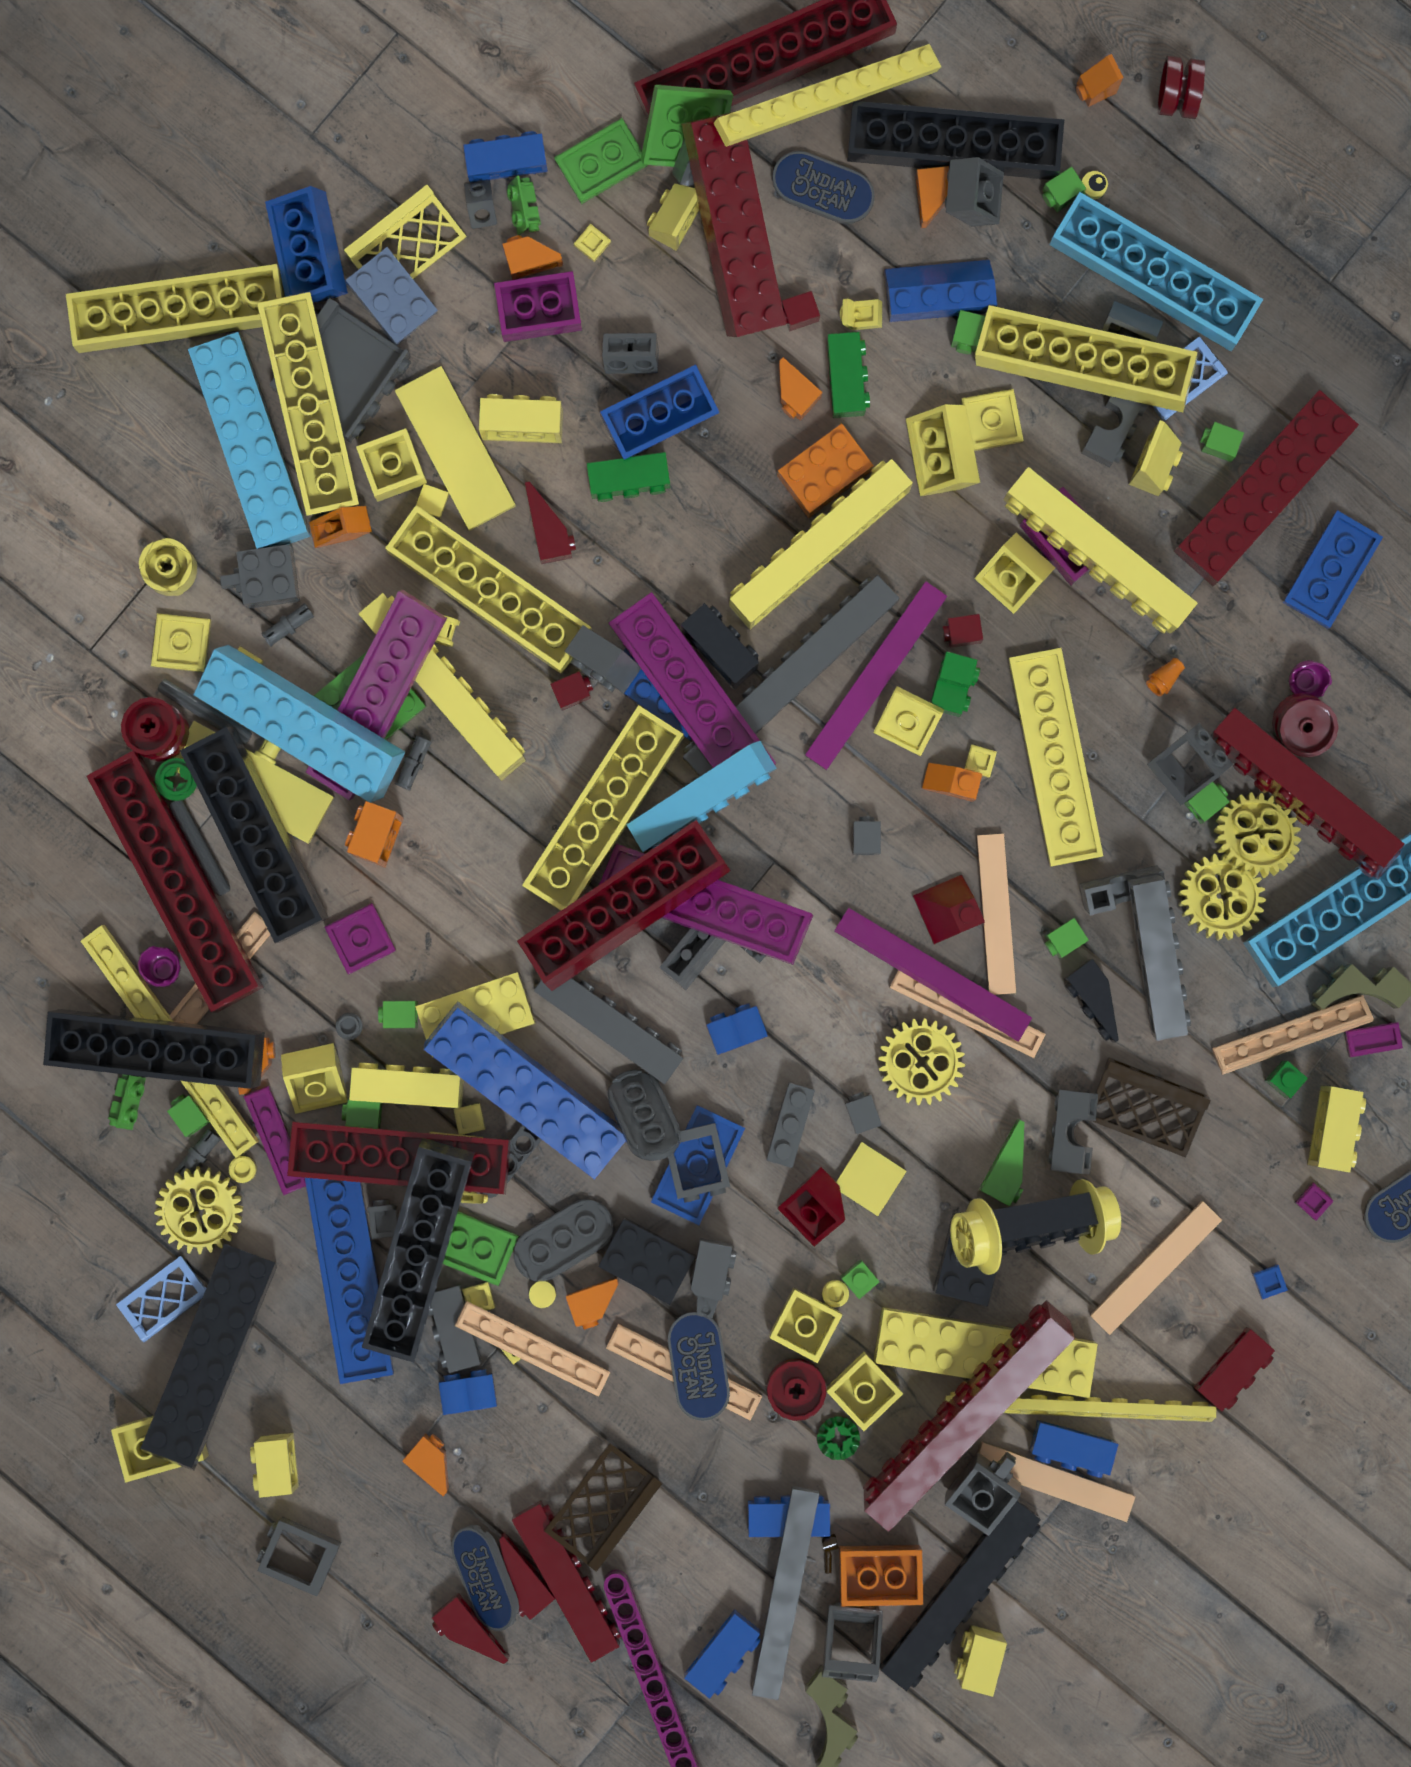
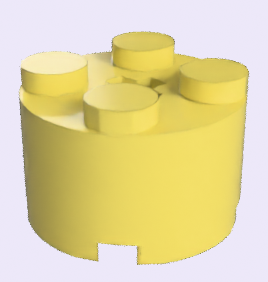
[139,538,197,596]

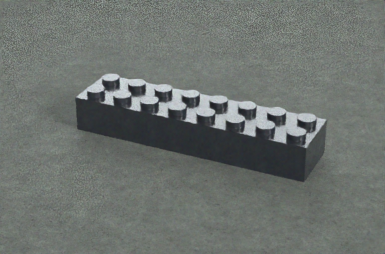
[847,101,1065,180]
[180,727,329,944]
[43,1009,265,1089]
[362,1138,475,1363]
[140,1244,277,1471]

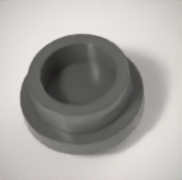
[336,1013,363,1040]

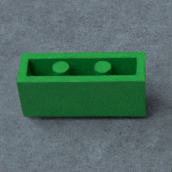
[827,332,870,418]
[587,452,670,502]

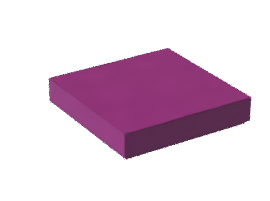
[324,903,396,975]

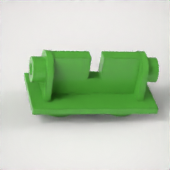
[507,176,541,235]
[108,1074,146,1130]

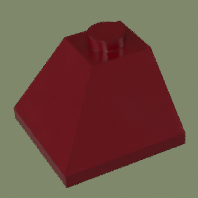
[913,875,985,944]
[777,1167,846,1247]

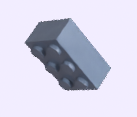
[345,247,438,346]

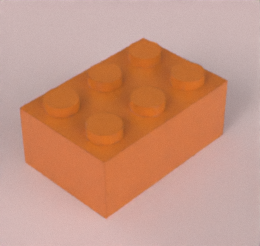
[777,423,874,518]
[345,801,404,868]
[839,1545,923,1606]

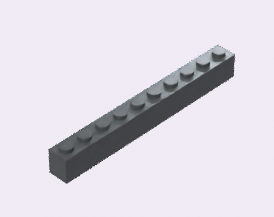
[683,575,900,777]

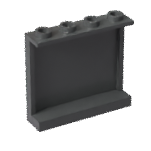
[269,298,411,443]

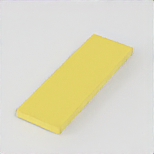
[395,366,516,531]
[174,721,335,844]

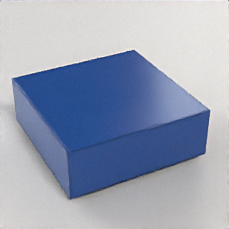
[1252,1264,1288,1299]

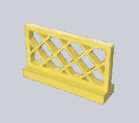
[344,185,467,279]

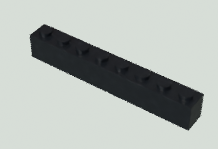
[880,1500,1041,1692]

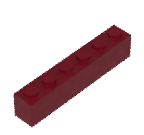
[512,1500,622,1663]

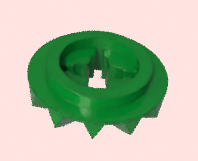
[155,758,197,801]
[817,1417,860,1460]

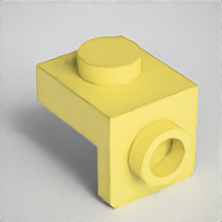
[840,299,882,330]

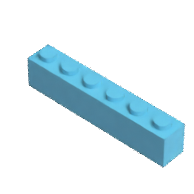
[627,741,777,852]

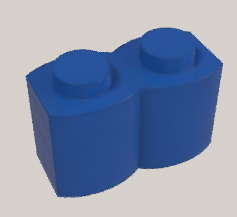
[706,1003,768,1055]
[439,1369,497,1415]

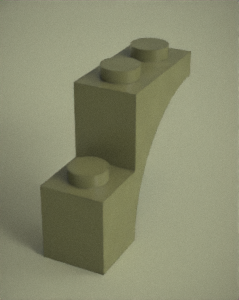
[1310,964,1411,1010]
[805,1665,858,1767]

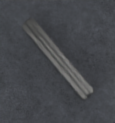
[157,679,252,745]
[169,800,230,896]

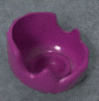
[1288,660,1332,698]
[137,946,181,987]

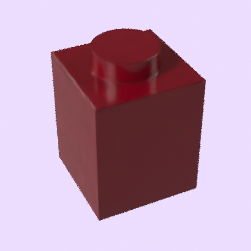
[781,291,820,332]
[942,614,983,648]
[550,671,593,711]

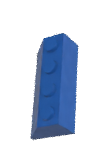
[265,186,348,302]
[884,260,997,322]
[600,365,720,460]

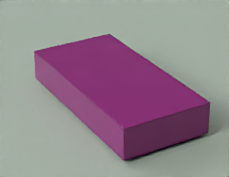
[1344,1022,1403,1057]

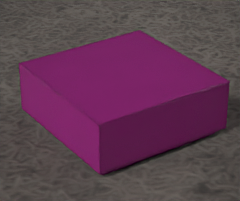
[1294,1183,1333,1221]

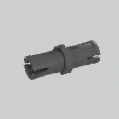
[261,603,314,647]
[395,735,432,791]
[174,1128,221,1177]

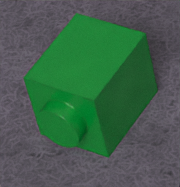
[1265,1061,1308,1099]

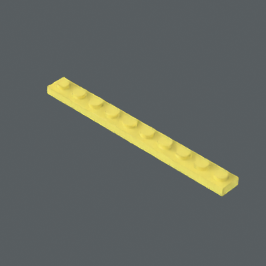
[714,44,941,147]
[81,925,259,1158]
[944,1392,1216,1422]

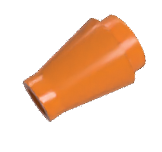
[1146,658,1185,697]

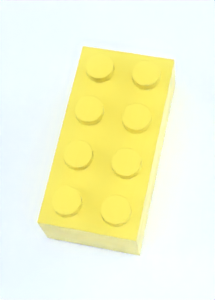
[415,972,536,1058]
[349,1063,464,1108]

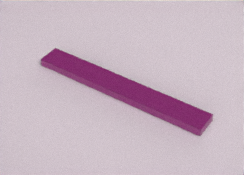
[805,582,947,771]
[834,908,1032,1042]

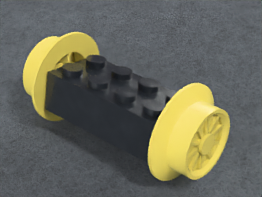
[950,1179,1121,1275]

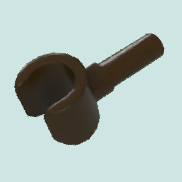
[822,1534,839,1574]

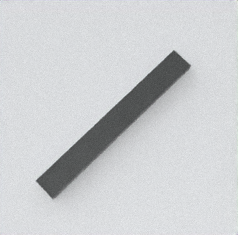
[752,1486,819,1700]

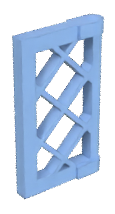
[1153,336,1228,421]
[116,1256,206,1343]

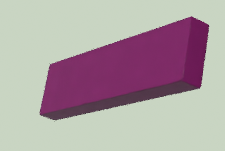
[243,1086,306,1196]

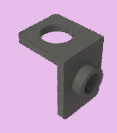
[464,180,497,229]

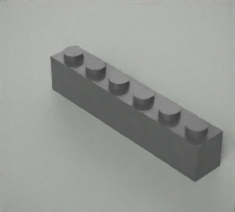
[1128,874,1191,1041]
[534,978,684,1084]

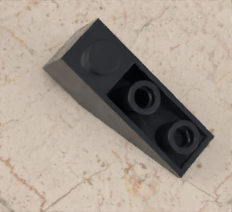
[1064,959,1119,1043]

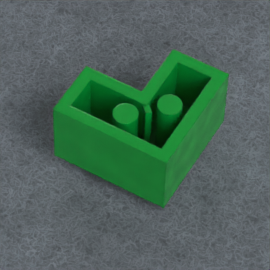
[930,652,981,717]

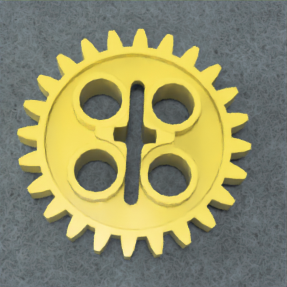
[1214,792,1301,878]
[1178,853,1266,941]
[878,1018,965,1105]
[154,1166,243,1254]

